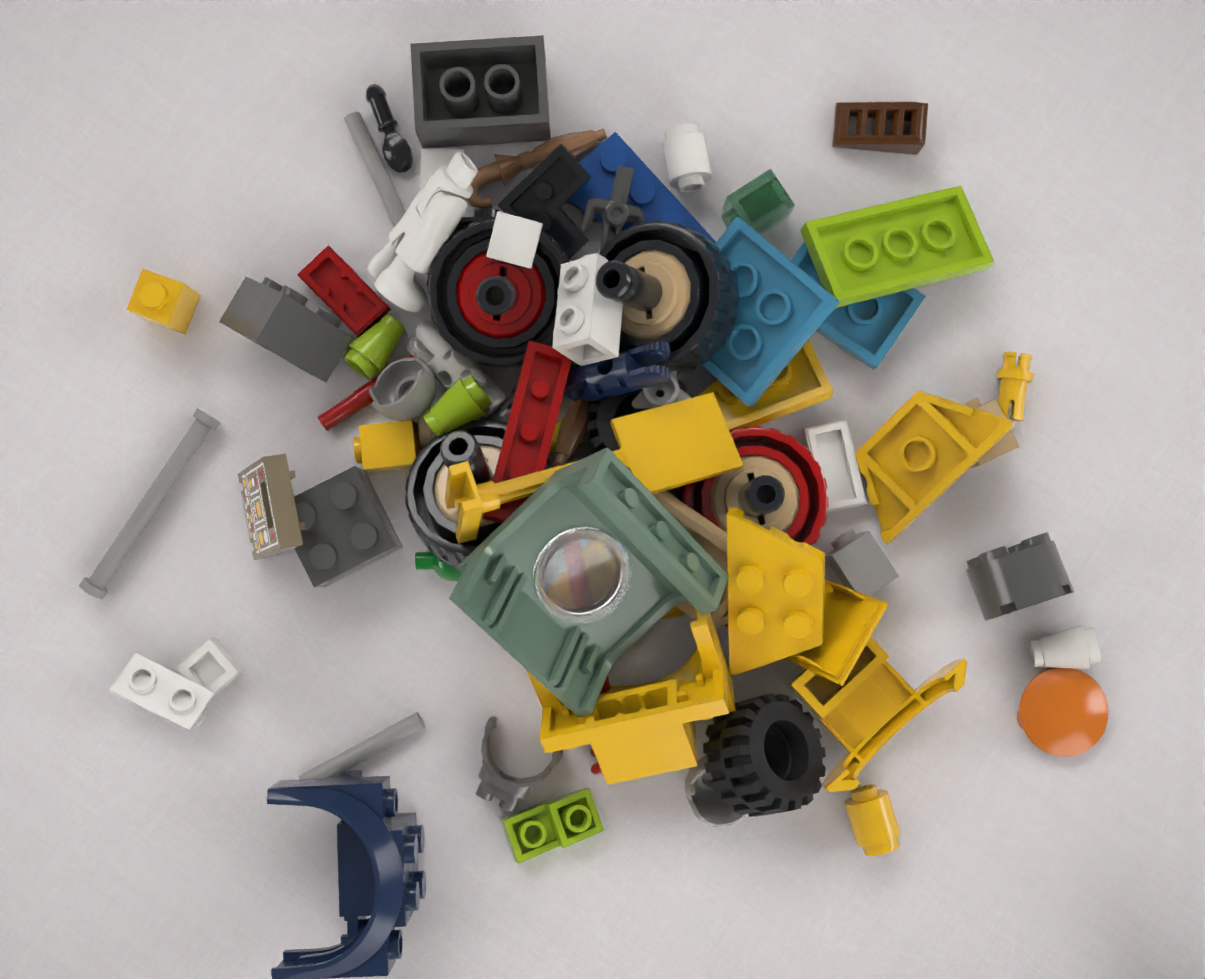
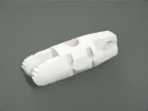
[407,319,506,418]

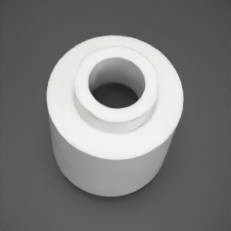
[662,123,712,193]

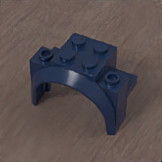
[267,770,426,979]

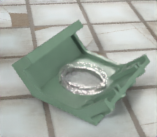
[449,447,729,718]

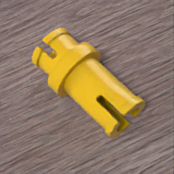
[996,352,1033,421]

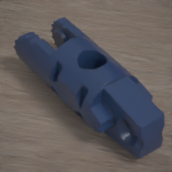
[563,341,670,402]

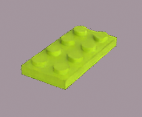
[800,186,994,308]

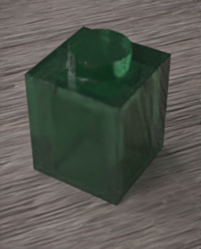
[722,169,795,234]

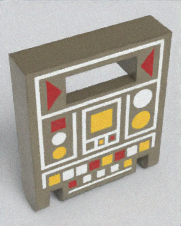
[238,454,306,560]

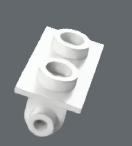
[109,653,215,731]

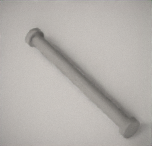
[79,408,221,599]

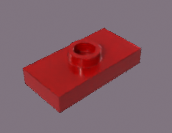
[297,245,391,337]

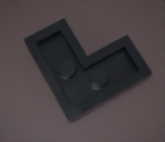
[497,144,593,259]

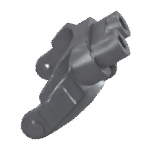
[475,716,564,812]

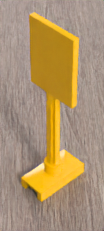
[444,392,743,544]

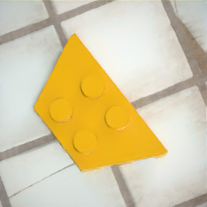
[855,391,1016,544]
[726,507,825,675]

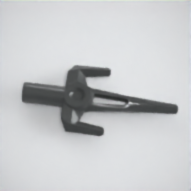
[581,166,645,251]

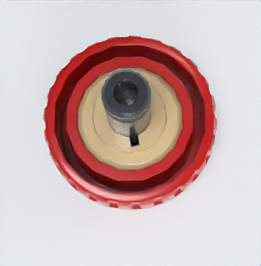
[678,426,829,546]

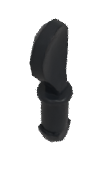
[366,84,413,173]

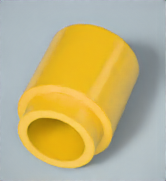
[844,784,901,856]

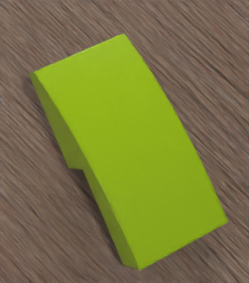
[500,788,604,864]

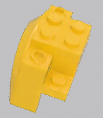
[526,607,736,785]

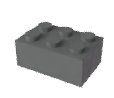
[410,35,551,148]

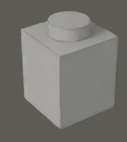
[825,529,899,596]

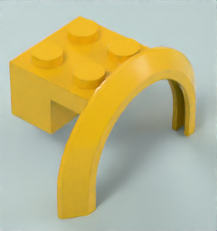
[787,637,967,792]

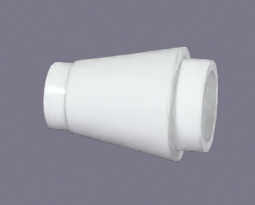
[1029,625,1101,669]

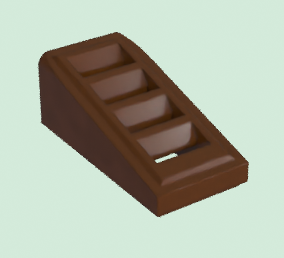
[832,102,928,155]

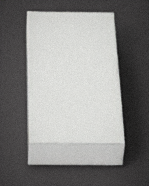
[802,419,867,513]

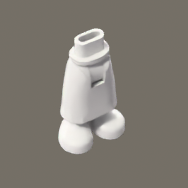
[367,152,478,312]

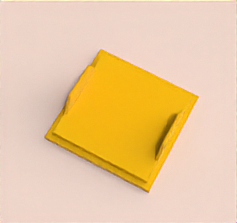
[784,580,889,686]

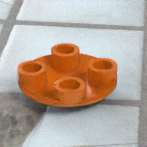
[1017,667,1108,757]

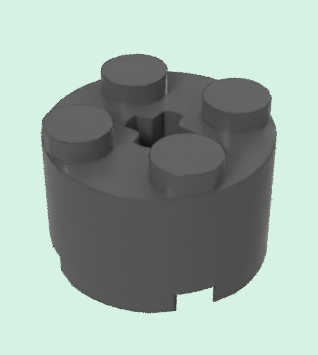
[966,532,1074,621]

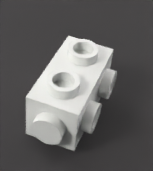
[552,253,623,366]

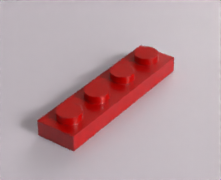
[483,340,572,524]

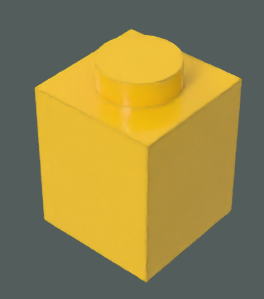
[126,269,201,335]
[353,420,421,473]

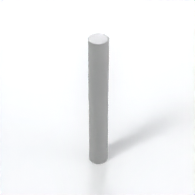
[344,112,406,227]
[299,712,425,780]

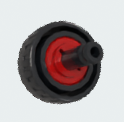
[427,217,570,368]

